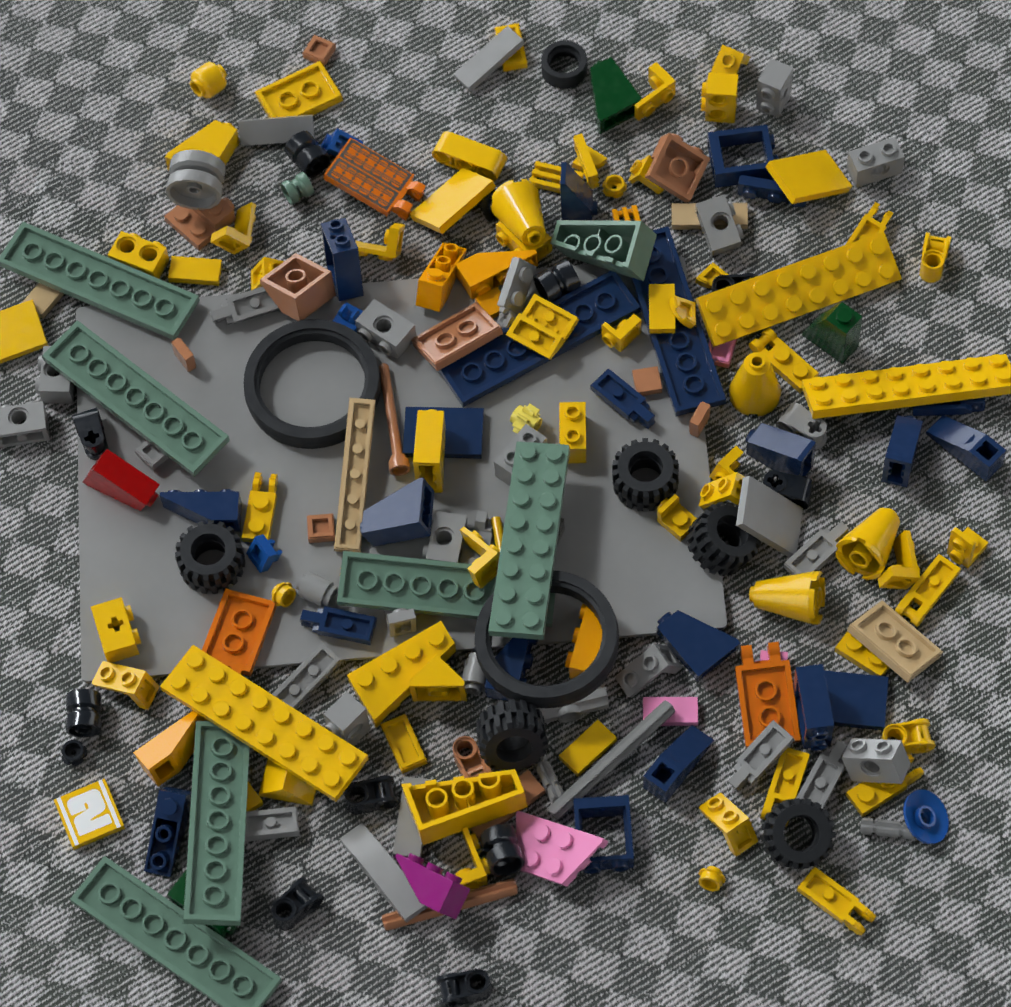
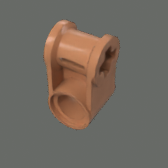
[452,736,492,778]

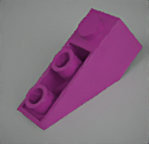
[395,853,470,919]

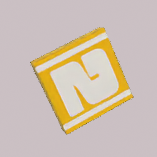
[54,778,125,850]

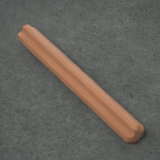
[382,879,518,931]

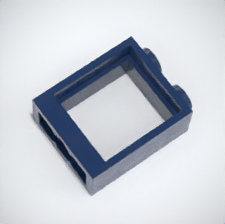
[707,125,778,188]
[321,218,364,301]
[793,664,834,751]
[573,795,634,874]

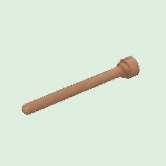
[379,363,410,476]

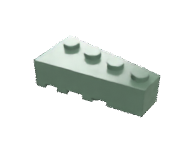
[551,220,657,281]

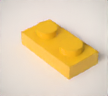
[835,631,890,676]

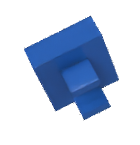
[332,302,363,332]
[246,534,282,573]

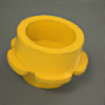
[602,174,627,198]
[272,582,296,607]
[699,866,726,892]

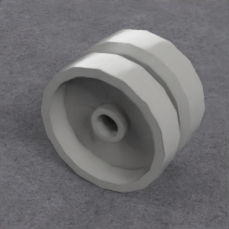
[166,150,226,210]

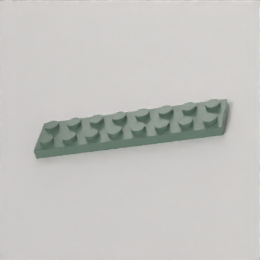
[0,222,200,340]
[42,320,230,477]
[488,441,570,640]
[337,551,555,627]
[183,721,250,926]
[70,856,282,1007]

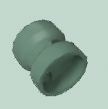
[280,172,314,205]

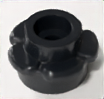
[61,740,88,766]

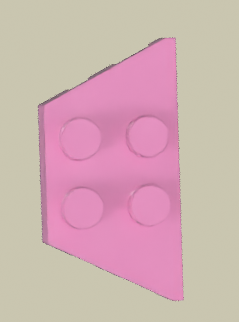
[516,811,608,887]

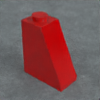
[83,449,160,511]

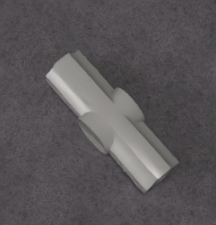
[536,684,609,723]

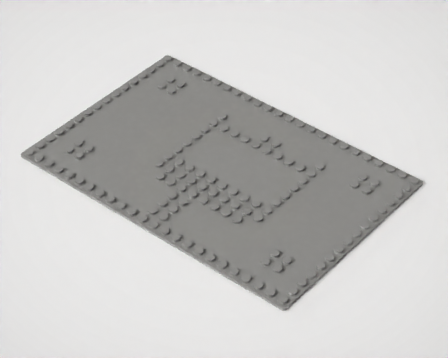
[76,256,727,683]

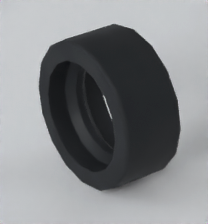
[541,40,588,89]

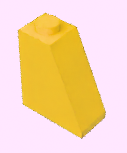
[165,120,240,170]
[413,409,446,493]

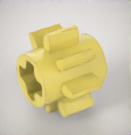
[510,403,543,434]

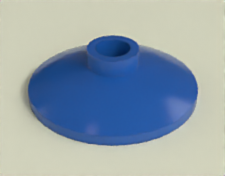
[903,789,949,844]

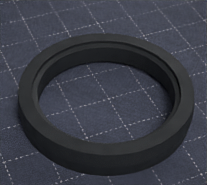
[244,319,381,449]
[475,570,619,709]

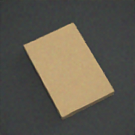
[847,600,943,683]

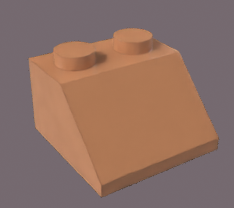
[260,253,336,321]

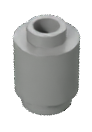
[296,572,338,607]
[462,652,486,695]

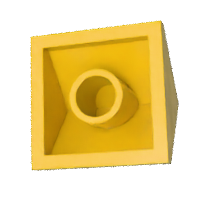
[409,655,467,702]
[259,759,316,806]

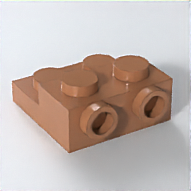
[645,133,710,203]
[164,197,236,251]

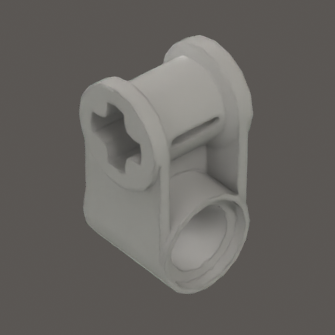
[776,402,827,450]

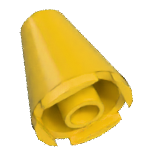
[491,179,546,246]
[729,352,781,416]
[835,508,900,580]
[749,571,826,625]

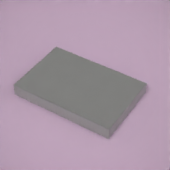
[736,476,803,558]

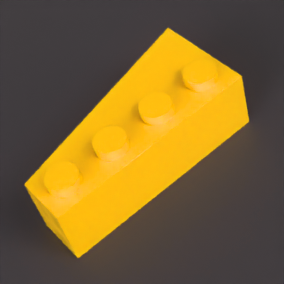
[347,621,456,728]
[401,769,527,845]

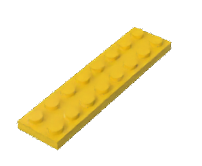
[695,231,902,347]
[802,354,1011,419]
[160,645,369,802]

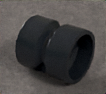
[284,131,331,178]
[533,259,581,302]
[66,689,102,738]
[480,824,525,877]

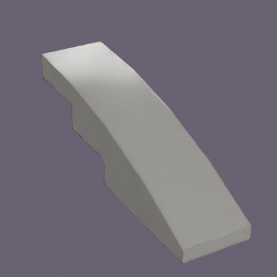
[339,823,428,923]

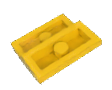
[506,294,579,360]

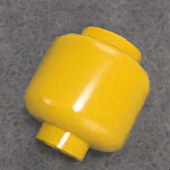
[190,62,227,99]

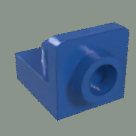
[321,128,363,157]

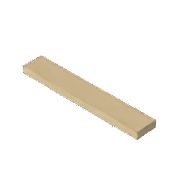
[334,397,376,553]

